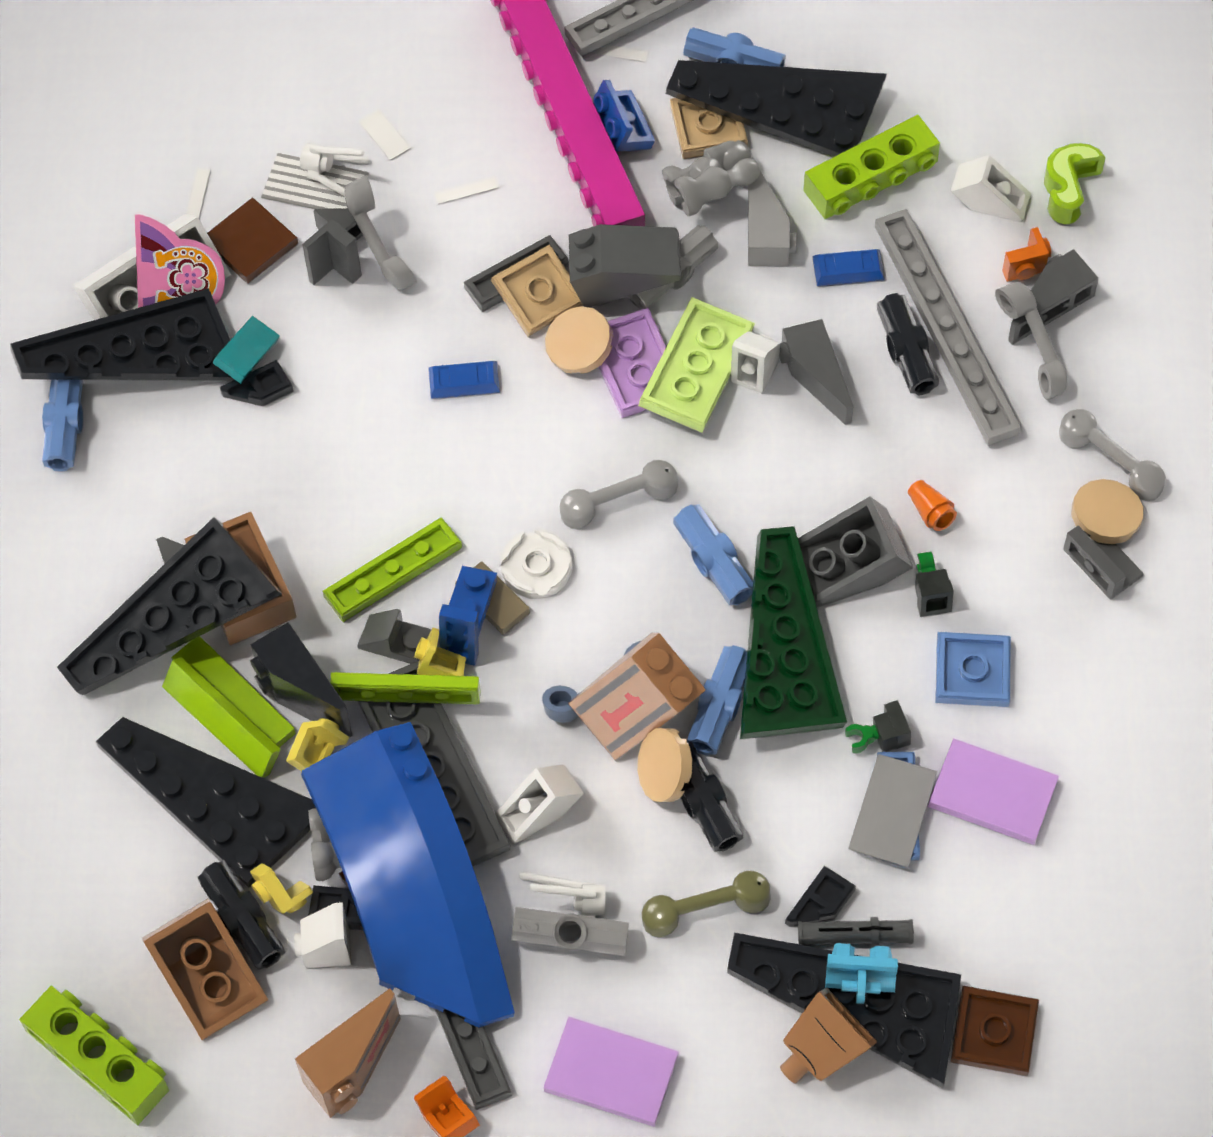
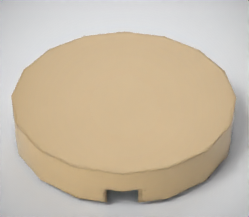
[545,306,613,374]
[1071,479,1143,544]
[637,728,692,802]

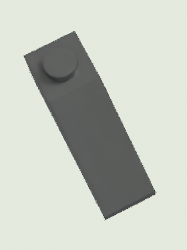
[1008,249,1099,345]
[779,319,853,425]

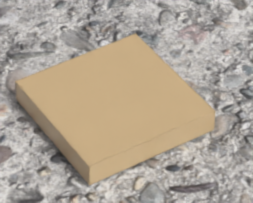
[670,98,748,159]
[491,245,583,337]

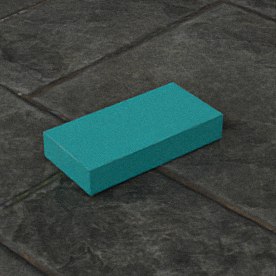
[213,315,280,384]

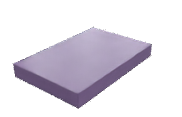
[599,308,666,418]
[928,738,1059,845]
[543,1017,679,1127]

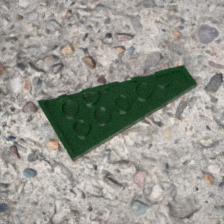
[740,526,847,739]

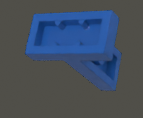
[439,565,497,666]

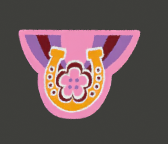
[135,214,225,308]

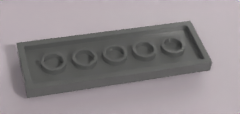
[357,661,510,866]

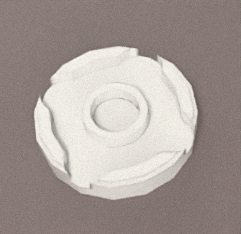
[501,530,572,599]

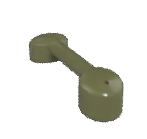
[641,871,771,937]

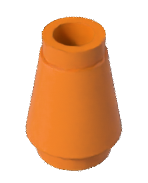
[908,480,957,531]

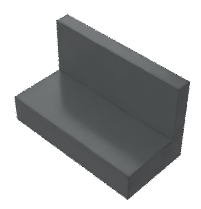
[302,219,362,285]
[1063,525,1144,600]

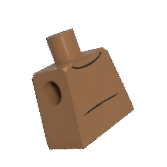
[780,987,877,1084]

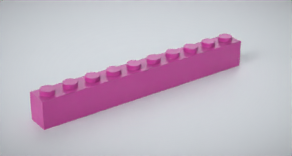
[490,0,645,226]

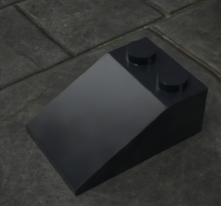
[250,622,353,738]

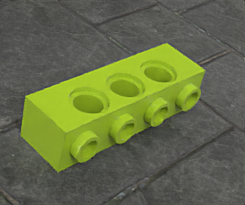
[803,115,940,219]
[19,985,170,1125]

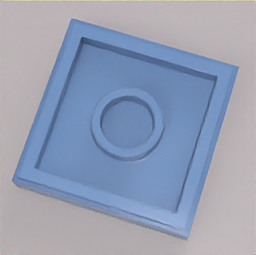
[935,632,1011,707]

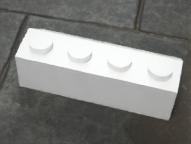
[73,214,231,320]

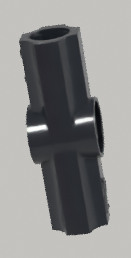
[877,293,939,396]
[681,741,743,852]
[197,860,285,970]

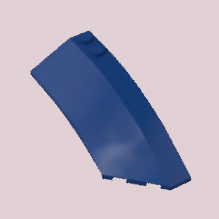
[301,722,515,1028]

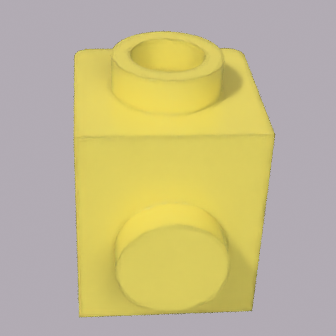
[414,627,466,676]
[286,718,349,772]
[250,863,313,914]

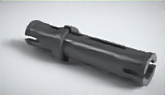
[798,917,914,947]

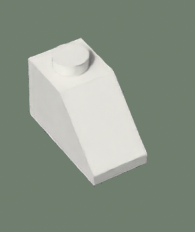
[951,155,1031,222]
[731,331,780,394]
[495,764,584,844]
[294,902,351,969]

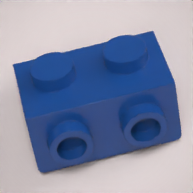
[593,80,655,152]

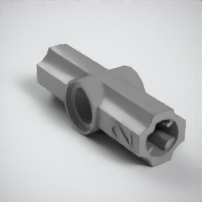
[628,225,718,309]
[511,907,629,956]

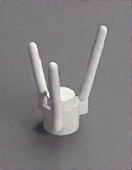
[300,143,370,197]
[519,872,605,928]

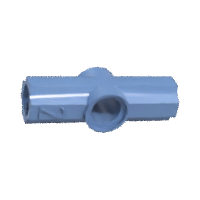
[683,27,786,67]
[42,380,83,471]
[673,504,753,606]
[687,645,747,756]

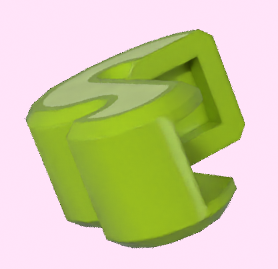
[1044,143,1106,225]

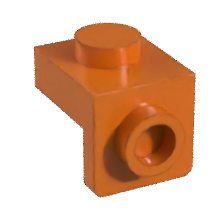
[1002,227,1051,282]
[414,1076,480,1137]

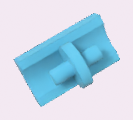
[825,943,898,1004]

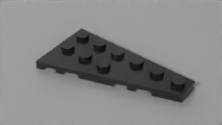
[665,60,887,157]
[10,288,235,381]
[57,517,282,695]
[96,717,316,888]
[727,932,962,1088]

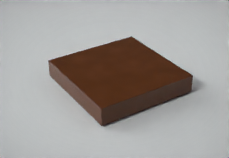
[207,197,298,284]
[950,986,1039,1076]

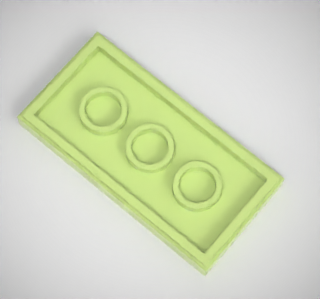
[638,297,755,433]

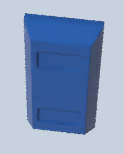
[812,249,885,286]
[428,361,500,399]

